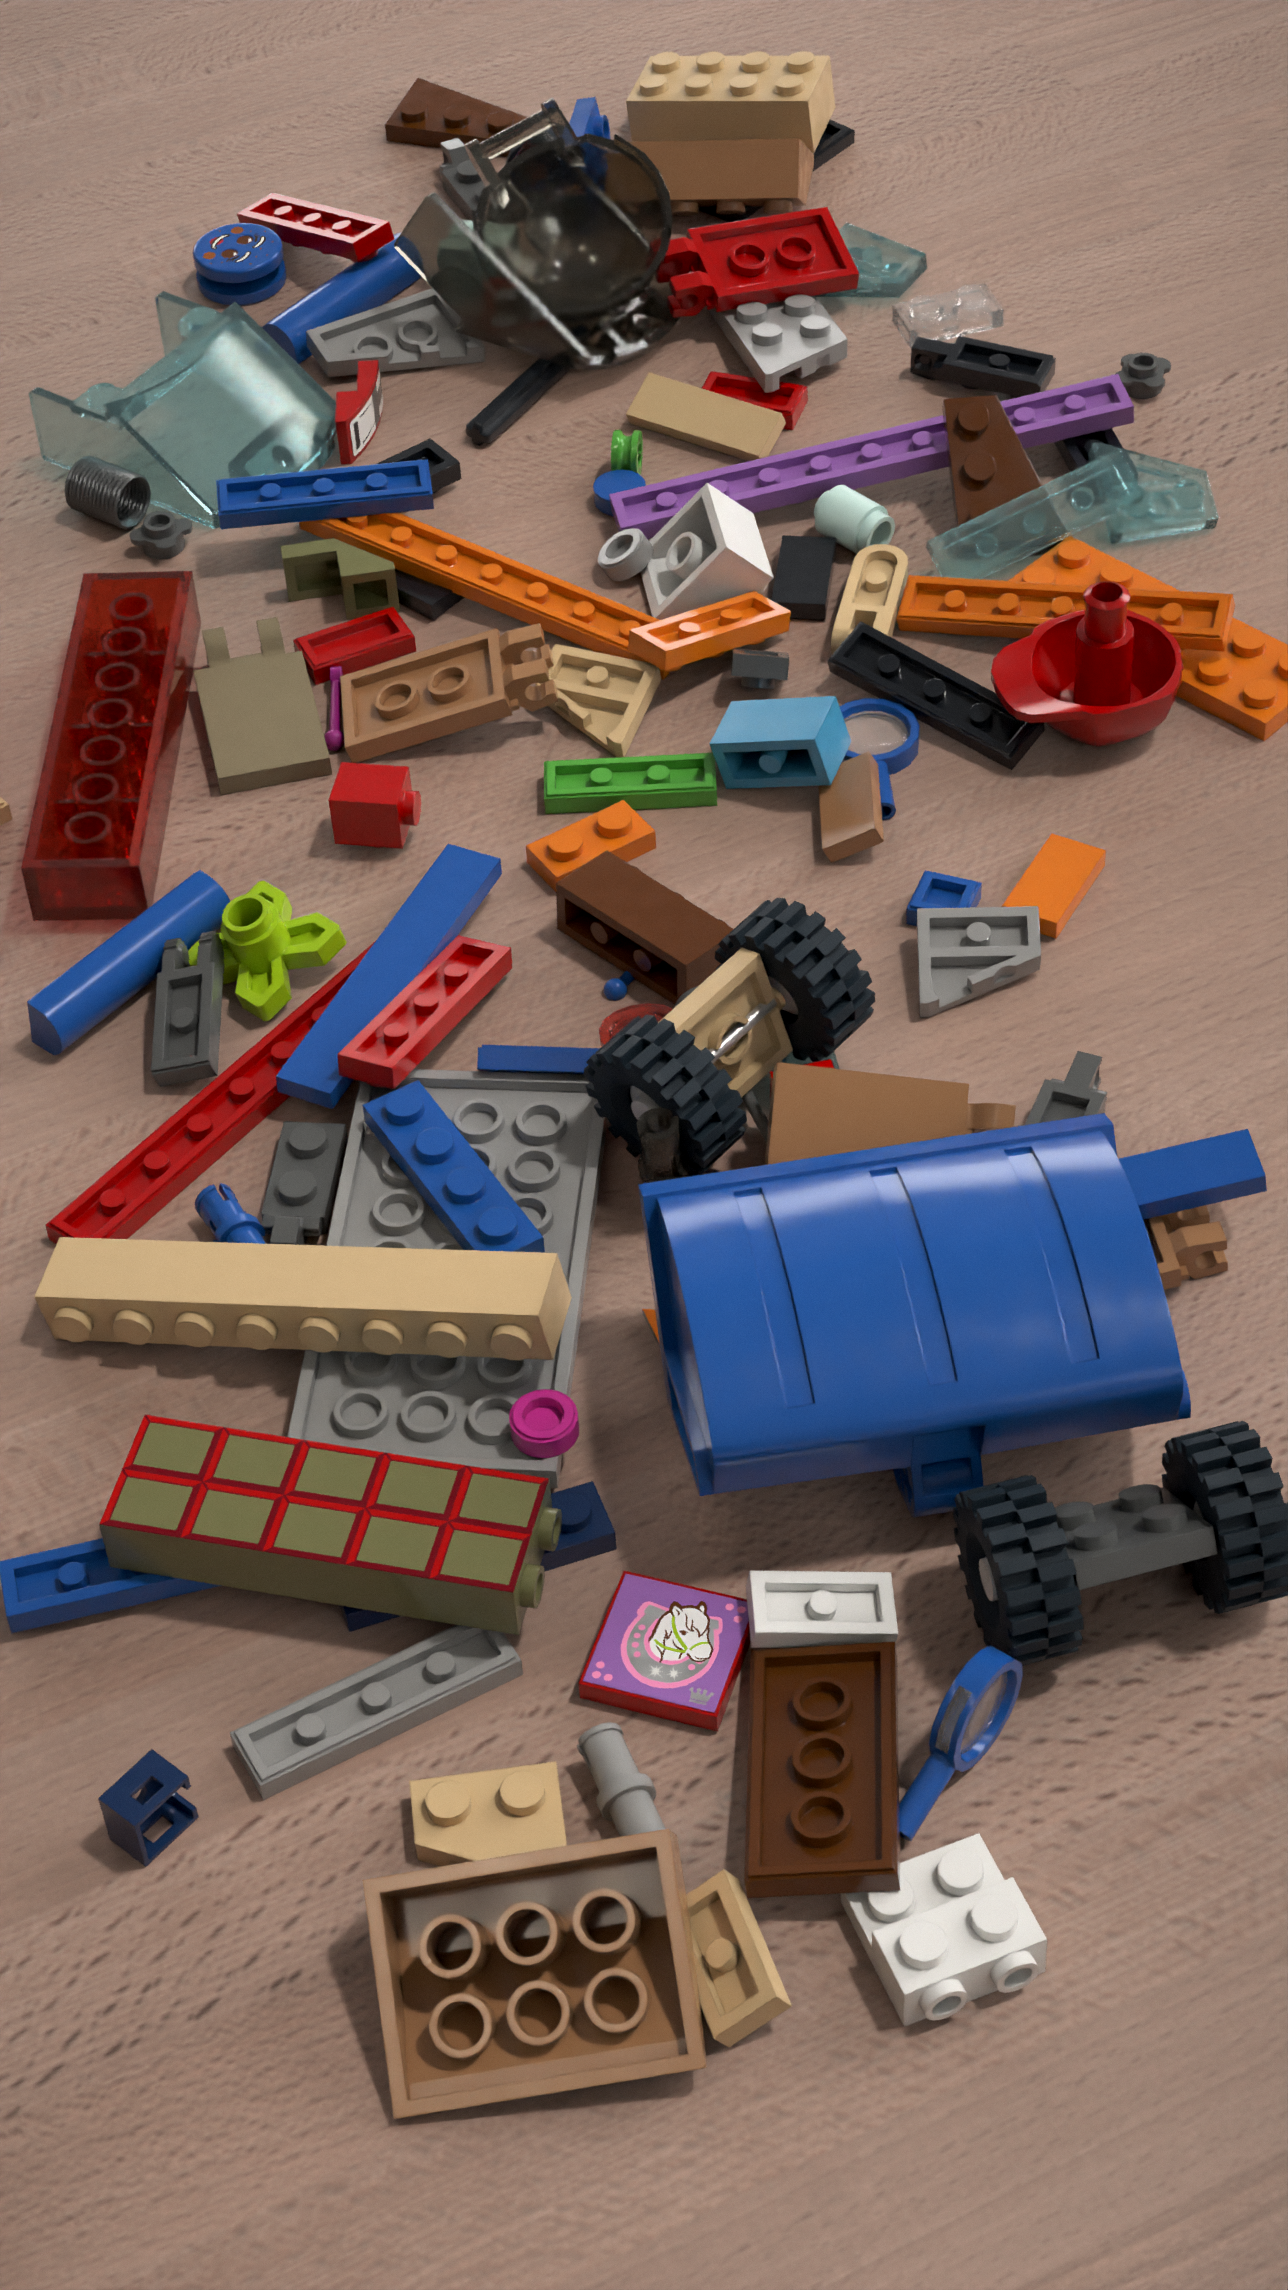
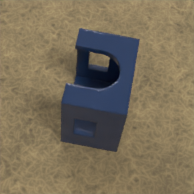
[98,1749,199,1867]

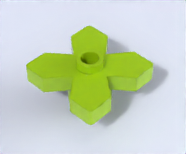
[188,881,347,1021]

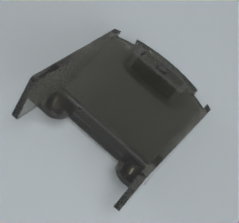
[394,126,680,370]

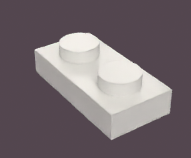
[746,1570,898,1648]

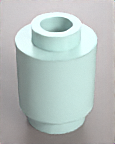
[814,485,895,554]

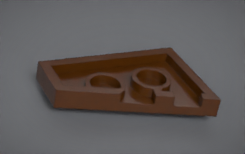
[942,395,1068,555]

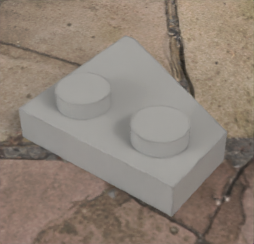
[917,906,1041,1018]

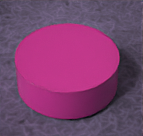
[509,1389,579,1458]

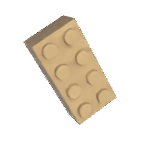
[626,51,835,153]

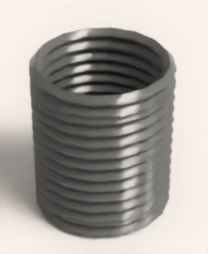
[64,455,151,530]

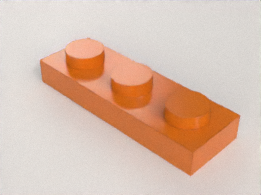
[628,591,791,672]

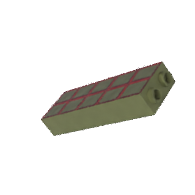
[99,1415,562,1635]

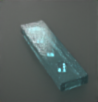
[926,449,1144,579]

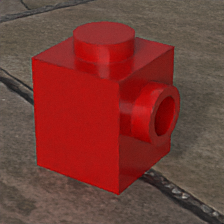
[328,762,421,849]

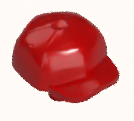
[991,581,1184,746]

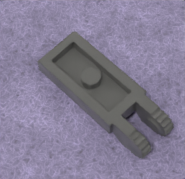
[151,931,225,1087]

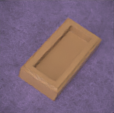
[818,751,884,863]

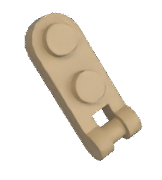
[831,544,908,654]

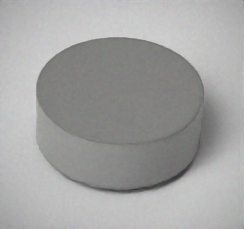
[598,529,653,581]

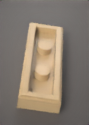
[626,372,786,461]

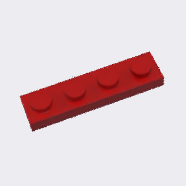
[237,193,395,262]
[337,935,512,1089]

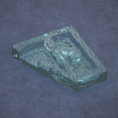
[816,223,928,298]
[1088,442,1219,544]

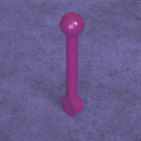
[324,666,345,751]

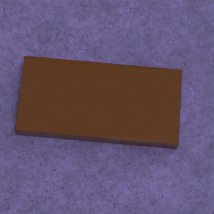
[744,1641,900,1898]

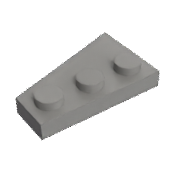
[306,286,485,377]

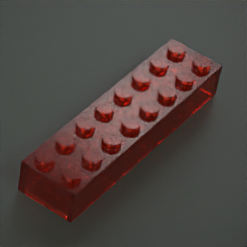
[21,571,201,921]

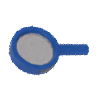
[840,698,919,820]
[899,1645,1023,1841]

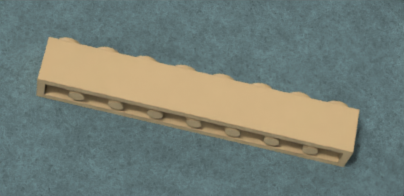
[34,1237,572,1360]

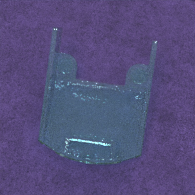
[29,291,337,529]

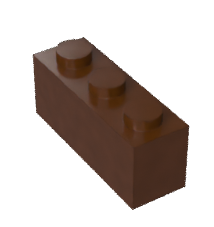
[556,850,733,1004]

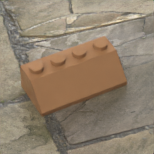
[609,138,814,216]

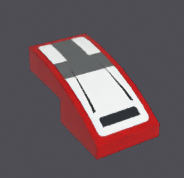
[335,360,383,465]

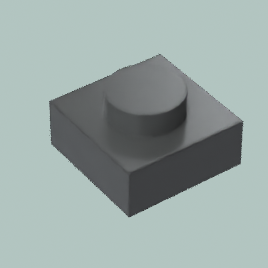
[731,648,789,689]

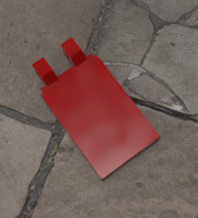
[652,207,859,317]

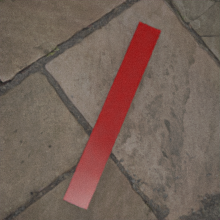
[45,942,375,1244]

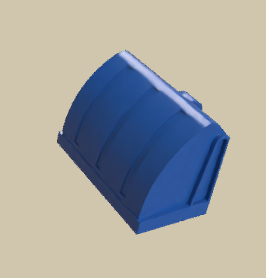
[638,1113,1191,1518]

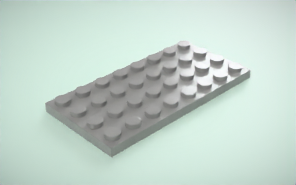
[287,1069,608,1489]

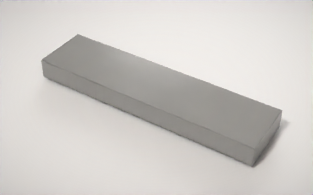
[230,1625,523,1800]

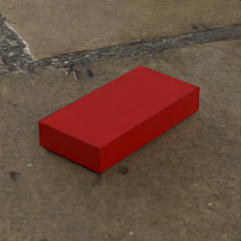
[702,371,808,431]
[293,607,416,685]

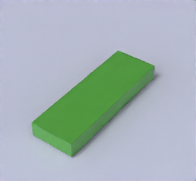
[544,753,717,814]

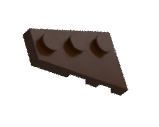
[385,78,531,157]

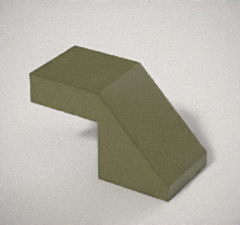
[280,538,400,620]

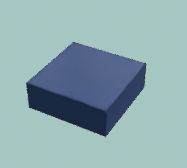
[906,870,982,926]

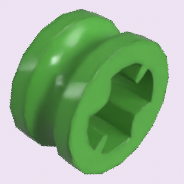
[611,430,643,475]

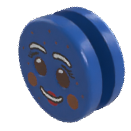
[193,223,286,306]

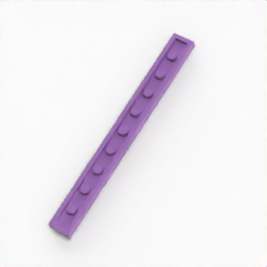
[609,374,1134,539]

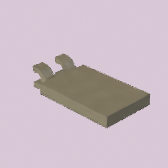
[193,617,332,795]

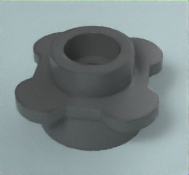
[1115,353,1171,399]
[130,511,193,559]

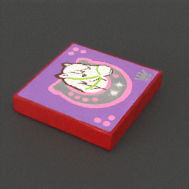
[578,1571,751,1732]

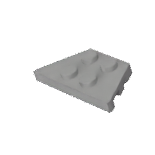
[708,295,847,393]

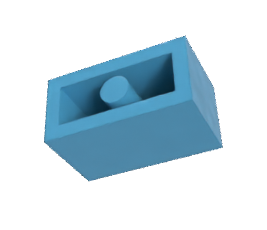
[710,696,852,789]

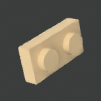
[686,1869,792,2047]

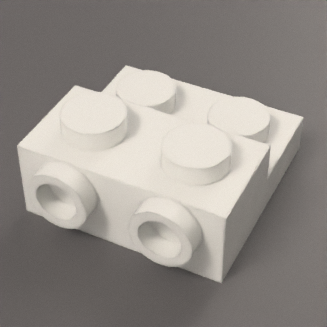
[841,1833,1047,2027]

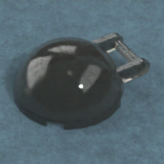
[464,98,673,322]

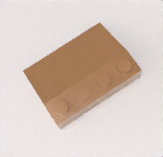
[362,1828,707,2119]

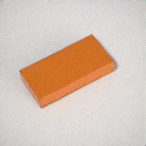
[1002,833,1106,939]

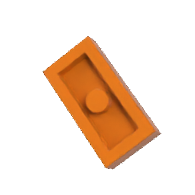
[526,800,656,892]

